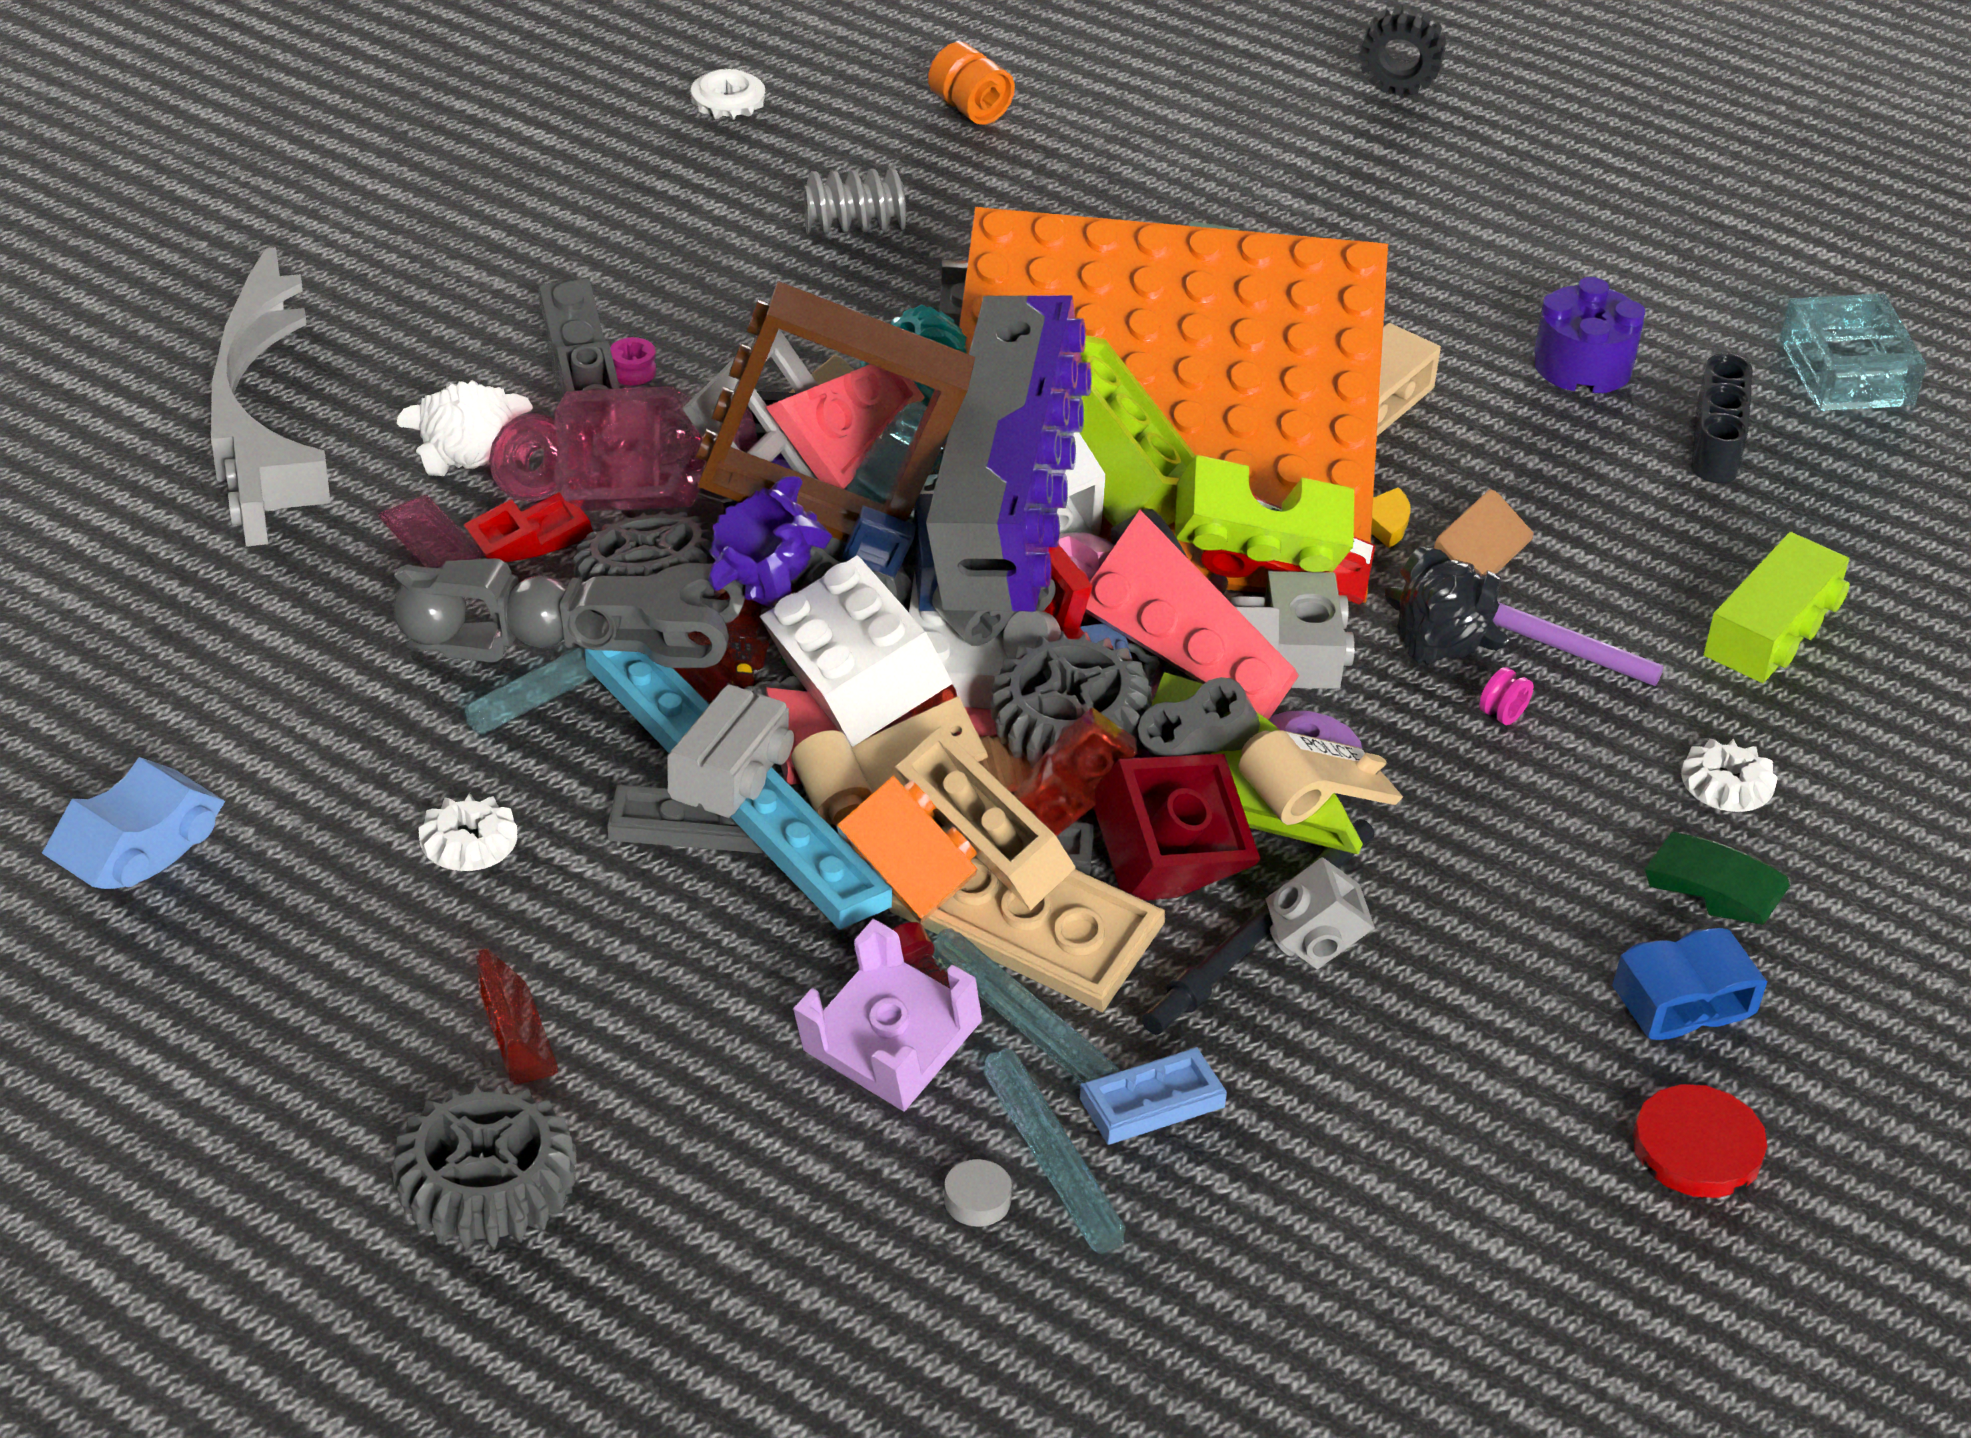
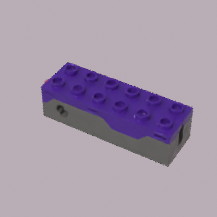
[926,295,1092,612]

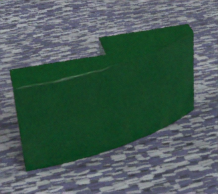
[1645,832,1790,925]

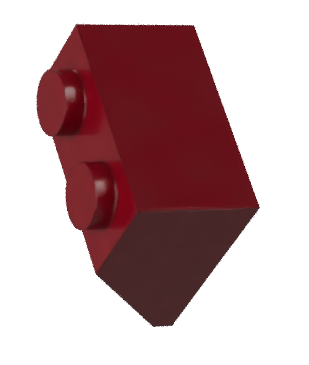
[1090,753,1261,900]

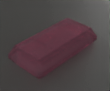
[378,494,483,568]

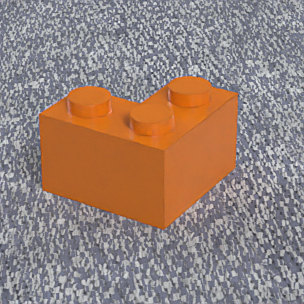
[837,775,977,923]

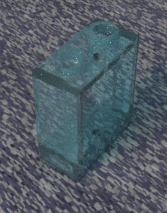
[1779,293,1927,411]

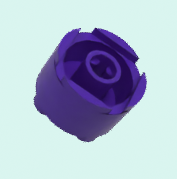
[1534,277,1646,393]

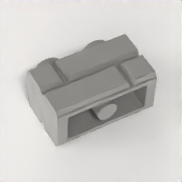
[667,684,794,818]

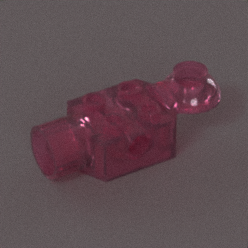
[489,386,757,511]

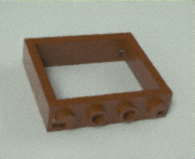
[696,281,975,542]

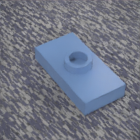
[1080,1047,1227,1145]

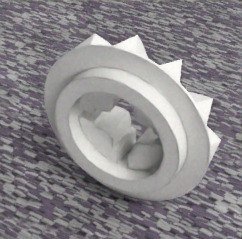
[691,69,765,120]
[1681,739,1778,812]
[419,793,517,871]

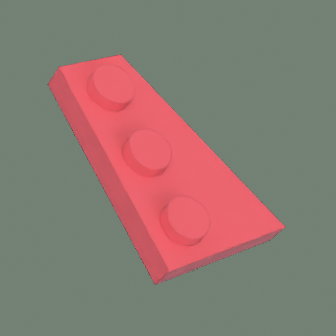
[766,364,925,489]

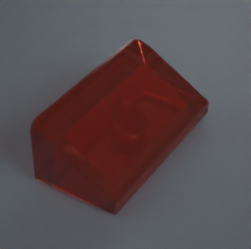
[476,948,559,1085]

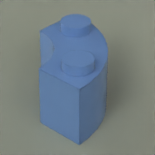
[42,757,225,889]

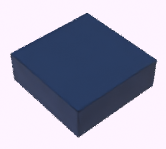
[842,505,917,578]

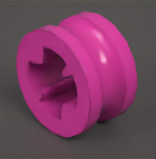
[610,337,656,385]
[1479,667,1534,726]

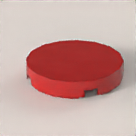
[1633,1084,1768,1198]

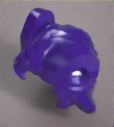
[708,476,832,608]

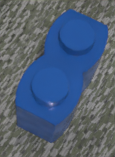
[1612,928,1767,1040]

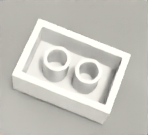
[760,555,953,747]

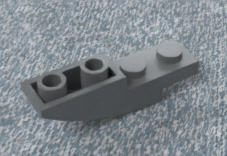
[539,279,628,433]

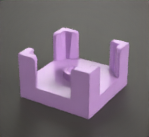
[793,919,982,1112]

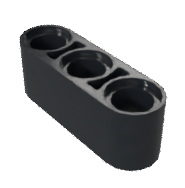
[1691,353,1753,483]

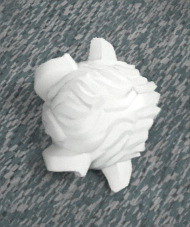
[397,380,533,476]

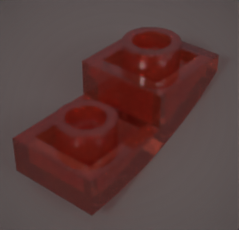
[1014,707,1137,837]

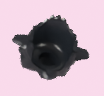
[1385,546,1509,664]

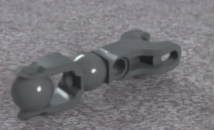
[393,558,746,668]

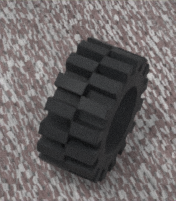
[1359,5,1446,96]

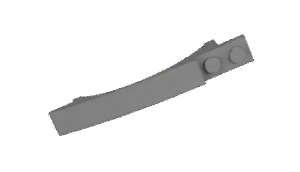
[211,248,331,547]

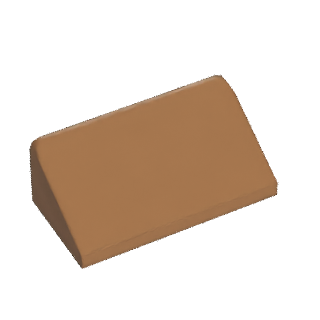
[1434,489,1534,574]

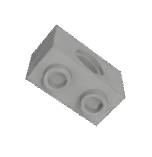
[1264,571,1354,689]

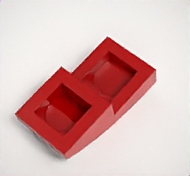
[463,488,594,562]

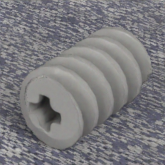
[804,168,906,234]

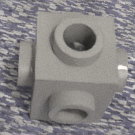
[1265,857,1375,969]

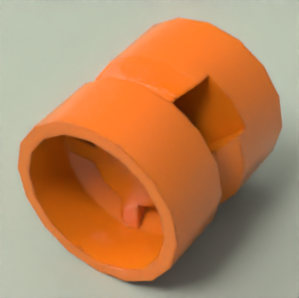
[928,41,1015,125]

